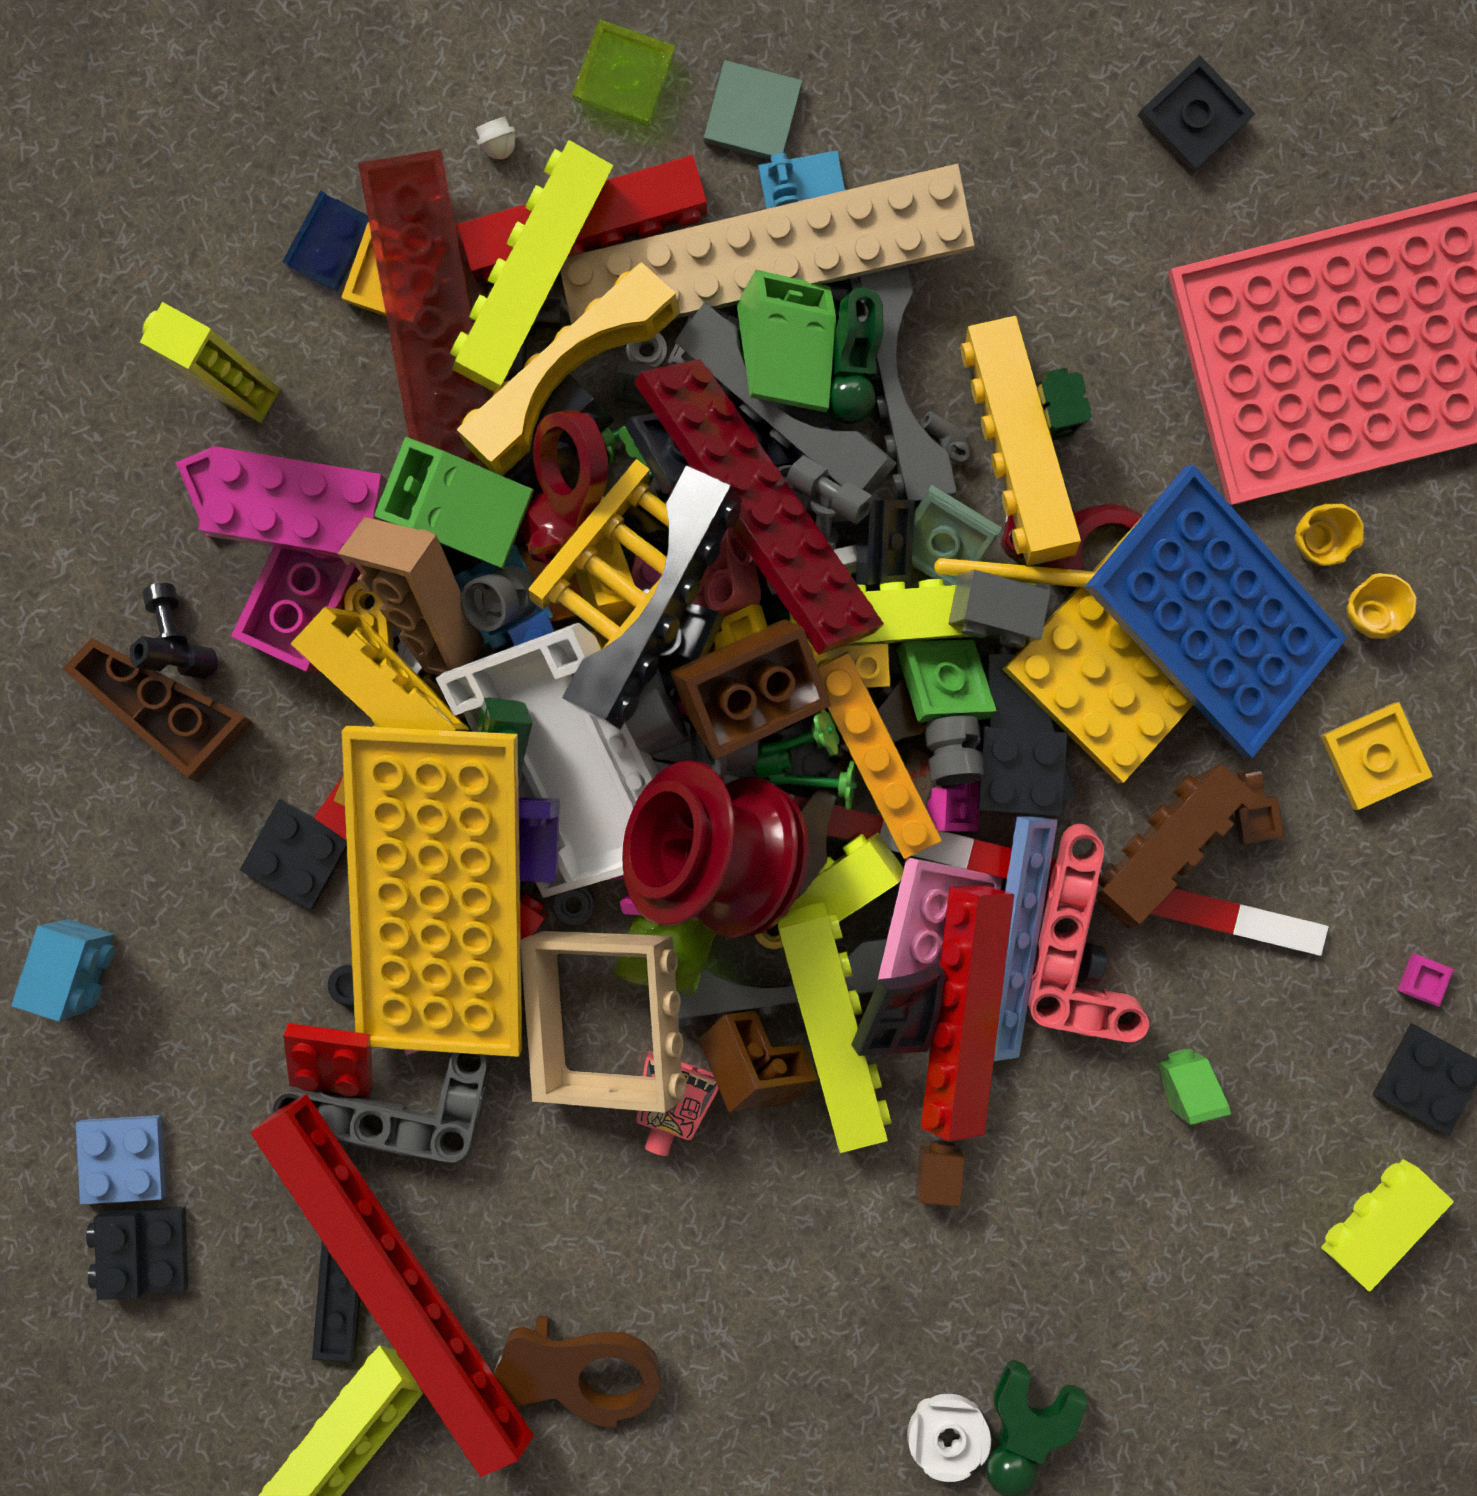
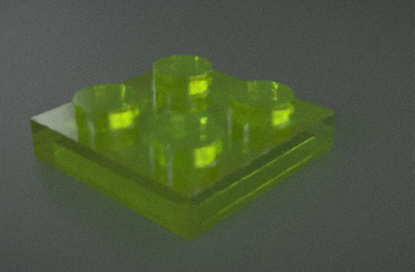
[572,19,676,127]
[614,915,715,996]

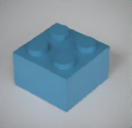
[11,919,115,1022]

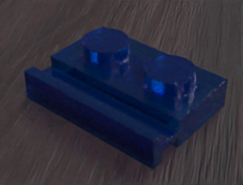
[282,190,375,292]

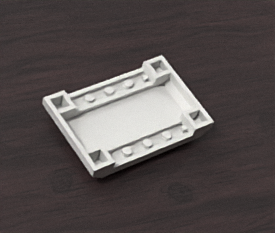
[436,623,658,898]

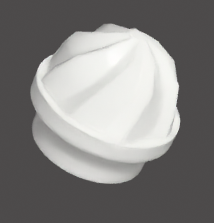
[476,117,516,159]

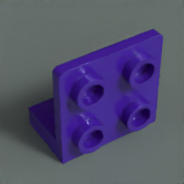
[518,797,560,883]

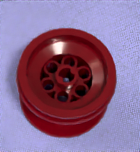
[622,761,809,938]

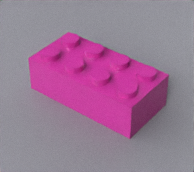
[198,446,388,558]
[231,547,361,674]

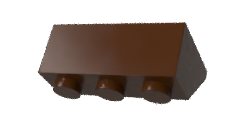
[670,619,831,760]

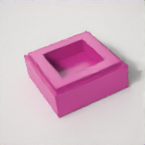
[1397,953,1454,1007]

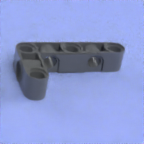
[271,1053,492,1162]

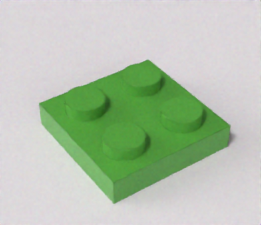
[896,640,997,722]

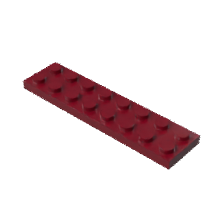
[634,359,884,655]

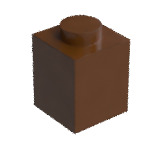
[915,1140,965,1207]

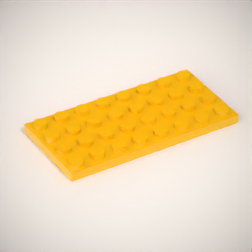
[342,726,522,1057]

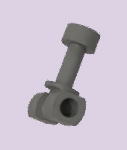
[787,455,873,550]

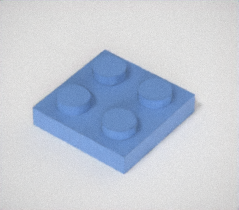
[76,1115,166,1204]

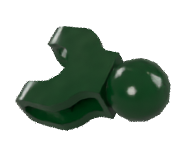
[827,287,884,424]
[986,1360,1087,1496]

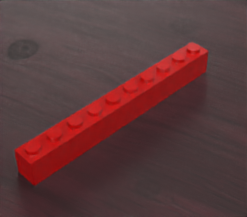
[250,1094,534,1477]

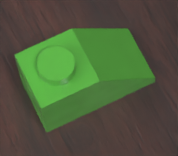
[1158,1049,1231,1125]

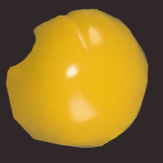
[1294,504,1364,566]
[1346,573,1417,639]

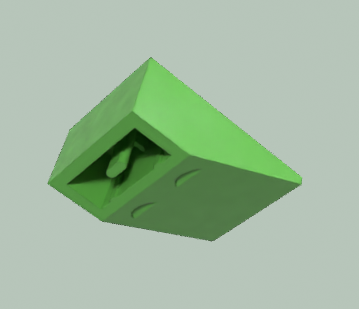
[737,269,836,412]
[374,437,534,569]

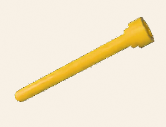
[934,558,1096,587]

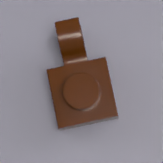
[1234,770,1284,844]

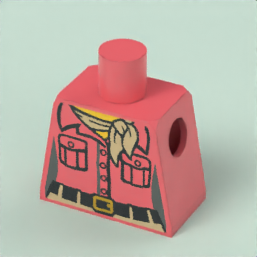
[636,1051,719,1156]

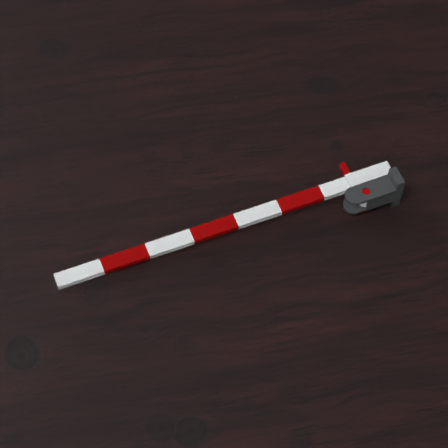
[651,721,1329,956]

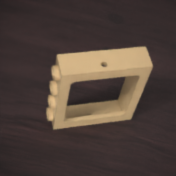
[521,931,686,1113]

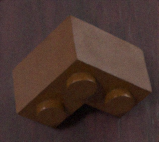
[699,1011,818,1113]

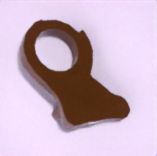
[493,1316,661,1428]

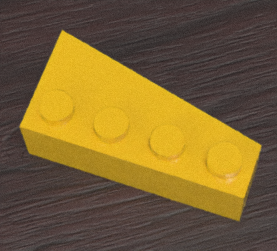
[290,607,469,732]

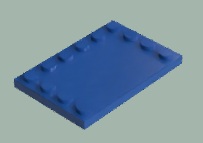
[1084,465,1347,758]

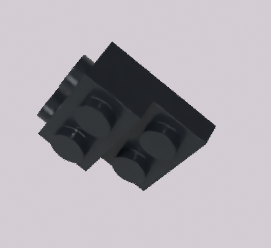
[643,588,724,703]
[86,1206,189,1300]

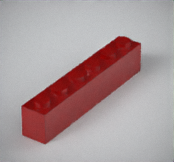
[457,155,707,284]
[921,885,1014,1141]

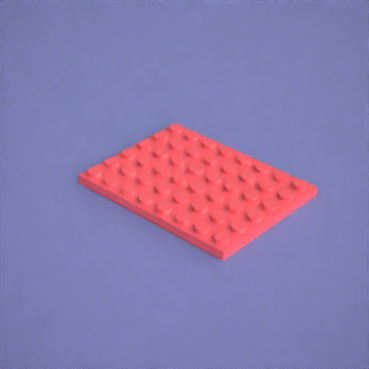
[1168,192,1477,506]

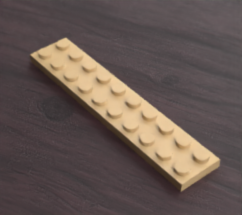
[560,164,974,325]

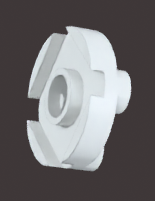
[907,1394,991,1482]

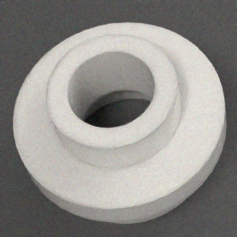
[626,333,667,367]

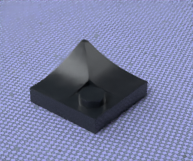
[851,963,945,1056]

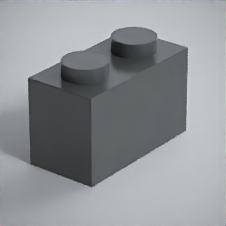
[949,569,1051,648]

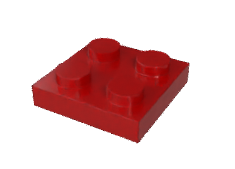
[283,1023,374,1097]

